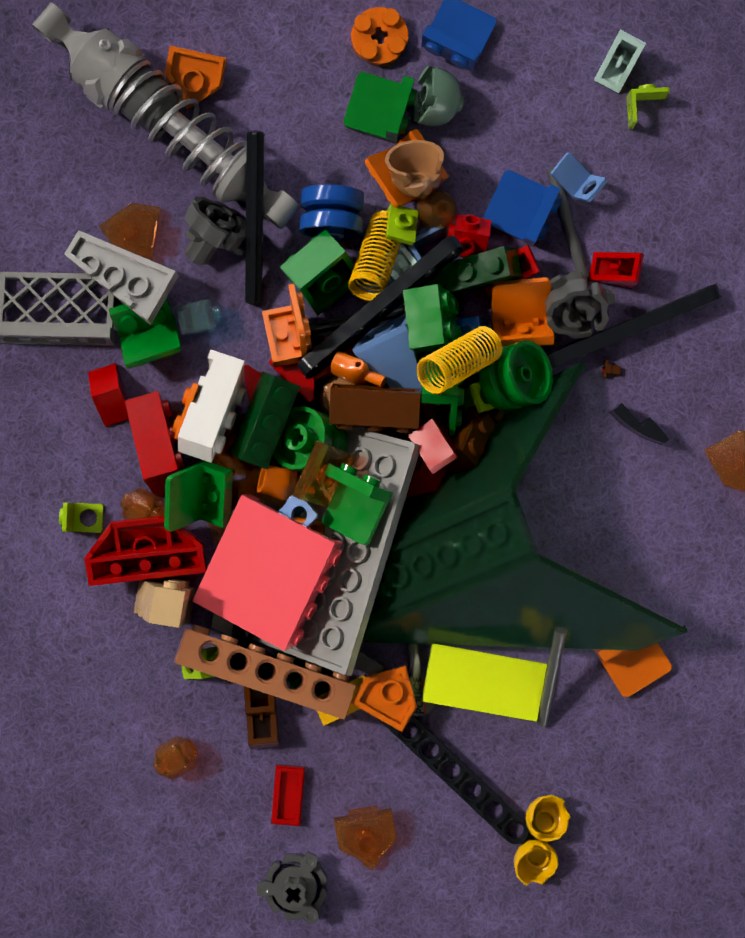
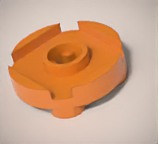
[351,7,408,67]

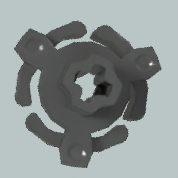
[184,197,246,266]
[545,271,615,339]
[257,851,328,925]

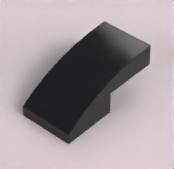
[609,403,669,444]

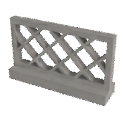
[0,272,115,346]

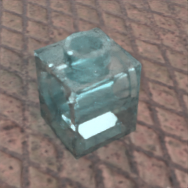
[176,299,222,338]

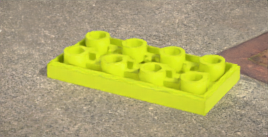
[422,643,547,722]

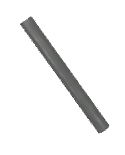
[547,167,590,278]
[537,627,567,727]

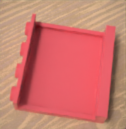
[192,494,343,651]

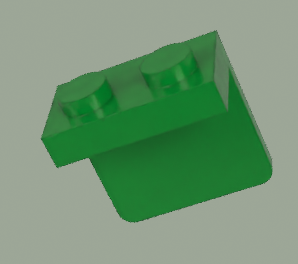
[343,72,418,143]
[421,354,464,436]
[164,461,233,532]
[322,462,393,545]

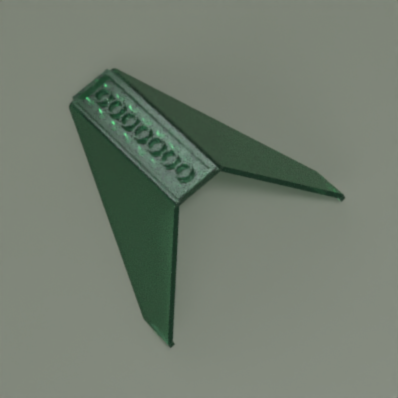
[362,362,688,651]

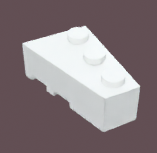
[178,350,247,463]

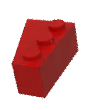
[125,391,186,498]

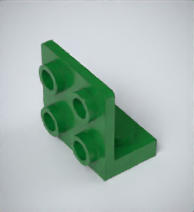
[109,298,182,369]

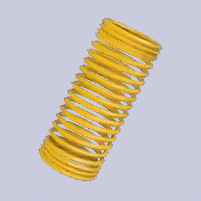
[348,211,401,301]
[416,326,502,394]

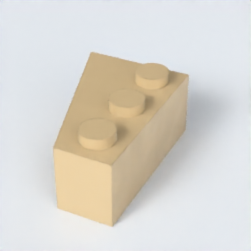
[134,579,196,628]

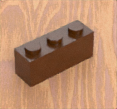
[329,383,421,433]

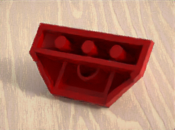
[84,515,207,586]

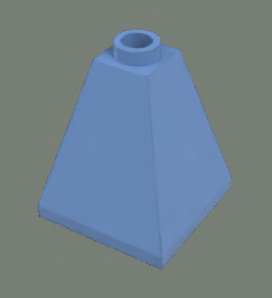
[352,314,422,388]

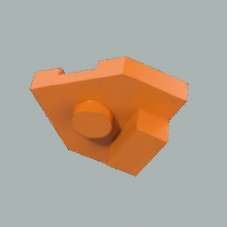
[165,45,228,110]
[351,665,417,732]

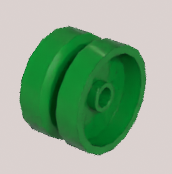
[479,340,553,411]
[273,406,347,477]

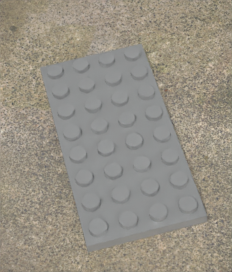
[253,427,420,676]

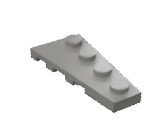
[64,230,179,325]

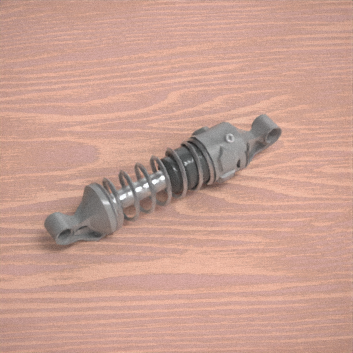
[32,2,300,230]

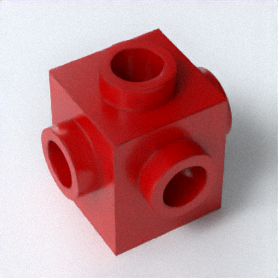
[447,214,492,258]

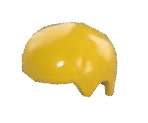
[525,794,571,842]
[514,840,559,886]

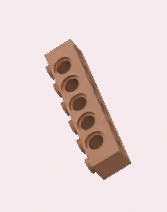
[174,625,356,720]

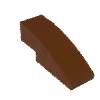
[243,653,280,749]

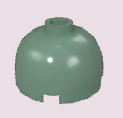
[412,66,464,127]

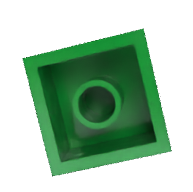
[280,229,360,316]
[403,284,462,355]

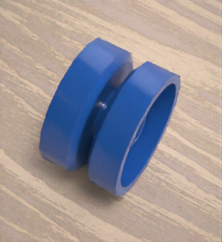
[299,185,364,240]

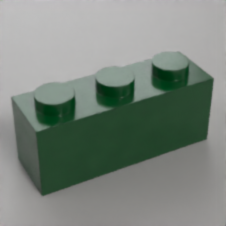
[427,246,523,296]
[230,371,300,469]

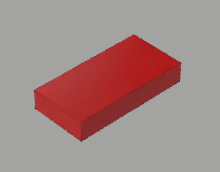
[271,764,305,826]

